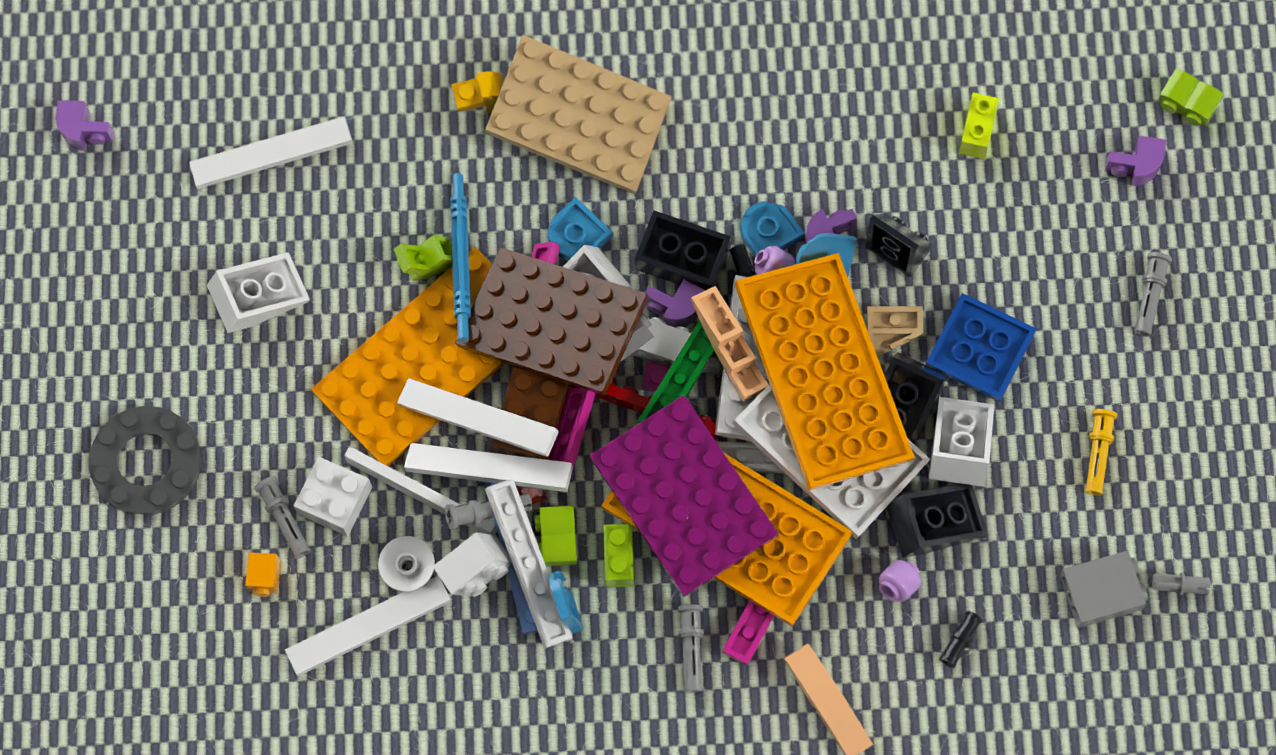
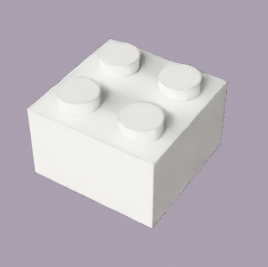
[294,456,372,537]
[433,532,513,597]

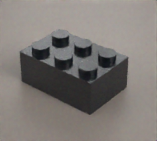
[635,210,731,290]

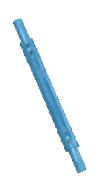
[450,173,471,343]

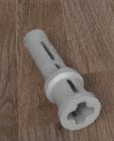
[1134,252,1172,337]
[254,476,311,559]
[445,494,532,530]
[678,604,704,693]

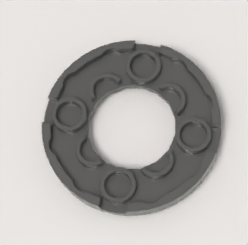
[89,406,202,516]

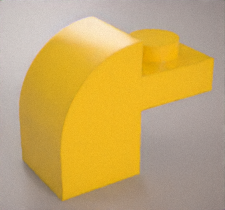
[451,71,506,114]

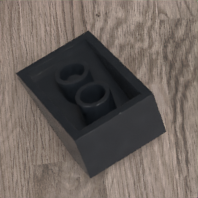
[865,213,931,277]
[884,352,948,445]
[887,484,988,558]

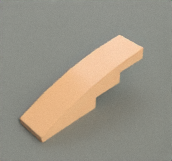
[691,286,768,402]
[784,643,873,755]

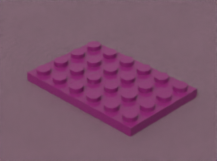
[590,395,779,597]

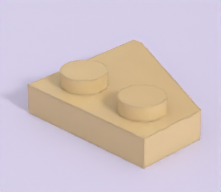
[867,306,923,357]

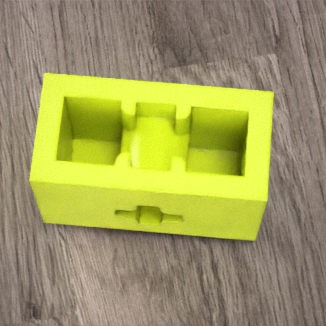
[959,93,999,159]

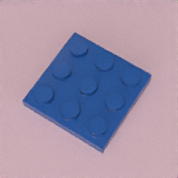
[925,293,1037,402]

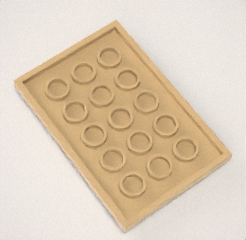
[484,35,672,194]

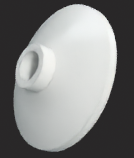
[378,536,435,592]

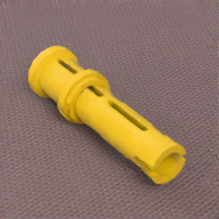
[1085,409,1118,496]

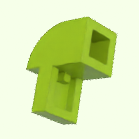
[394,235,453,280]

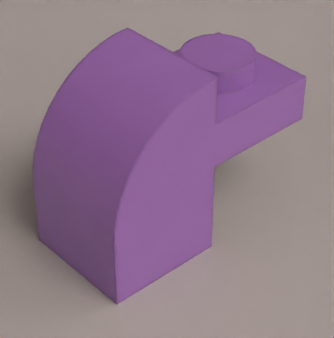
[56,100,114,151]
[1105,136,1166,186]
[805,209,857,243]
[645,279,706,328]

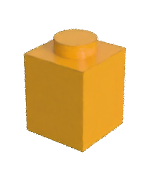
[245,553,281,597]

